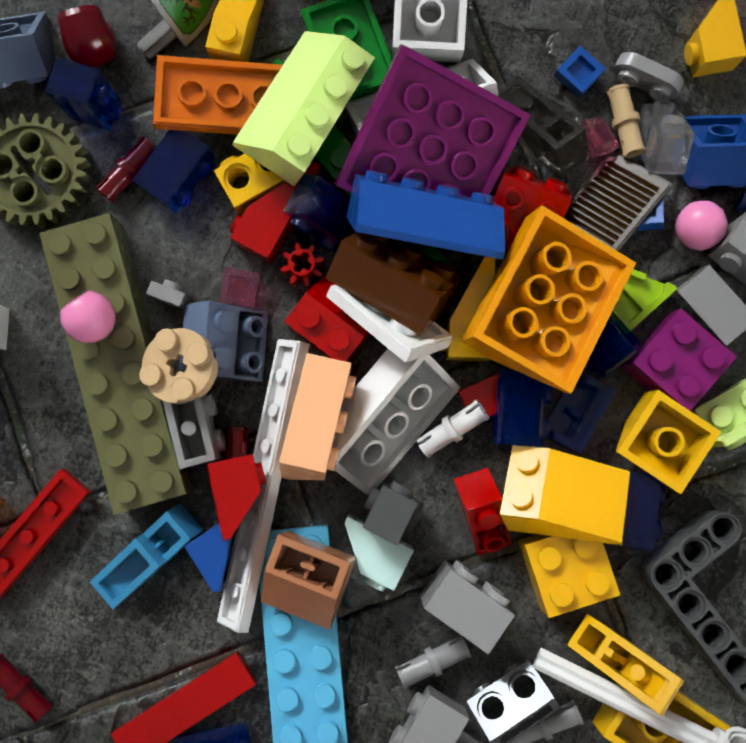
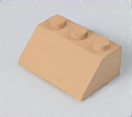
[279,353,356,481]

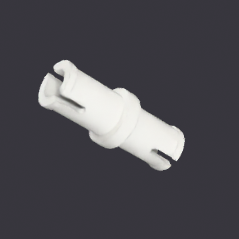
[416,399,489,458]

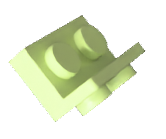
[691,378,746,450]

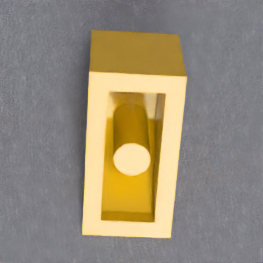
[684,0,746,78]

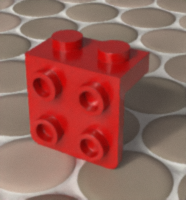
[493,165,572,252]

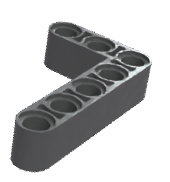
[639,510,746,706]

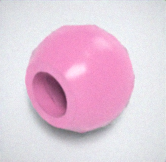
[675,201,728,251]
[60,290,116,343]

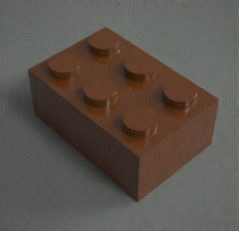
[326,232,463,335]

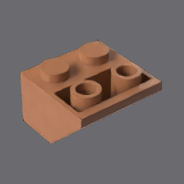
[261,531,357,630]

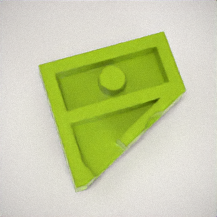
[608,269,677,336]

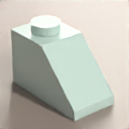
[345,514,414,591]

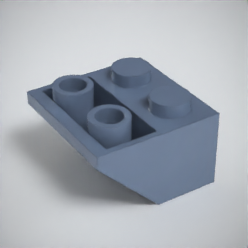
[179,301,268,382]

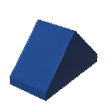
[184,523,236,592]

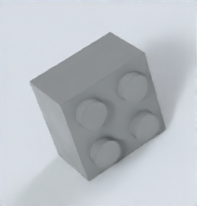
[420,559,515,655]

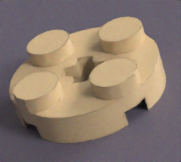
[139,328,218,404]

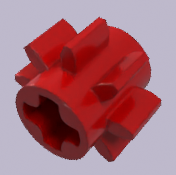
[280,243,325,289]

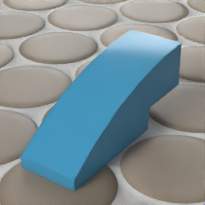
[90,503,203,609]

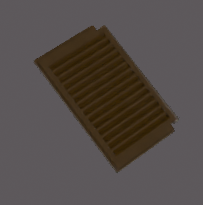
[564,154,673,252]

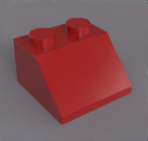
[284,274,371,362]

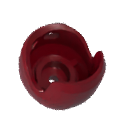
[58,5,117,68]

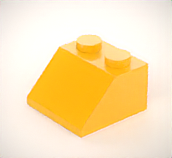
[616,390,721,494]

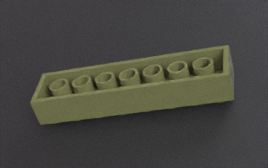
[39,213,195,515]

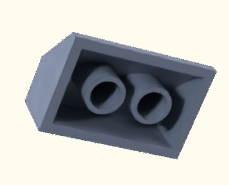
[0,11,54,89]

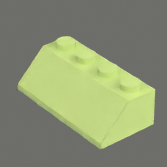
[232,31,375,186]

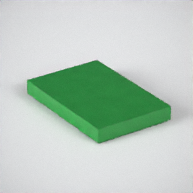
[300,0,392,102]

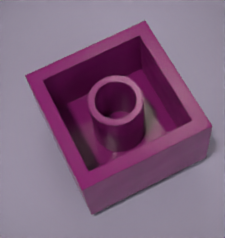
[621,308,737,411]

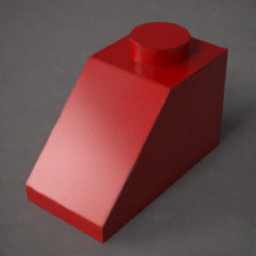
[207,454,266,542]

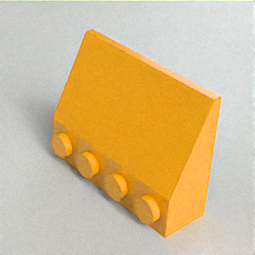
[460,205,636,394]

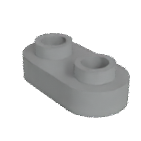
[613,52,684,102]

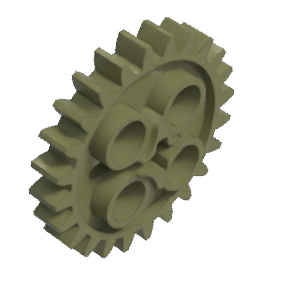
[0,113,91,229]

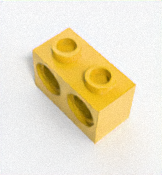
[214,153,285,215]

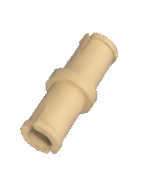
[607,84,646,159]

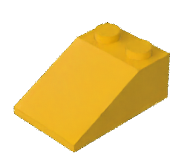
[500,445,631,545]

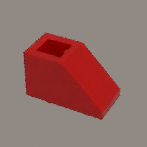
[454,468,512,556]

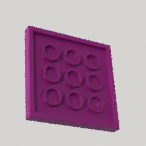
[335,44,531,197]

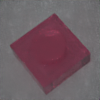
[574,117,620,158]
[219,267,262,310]

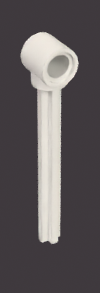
[533,648,746,743]

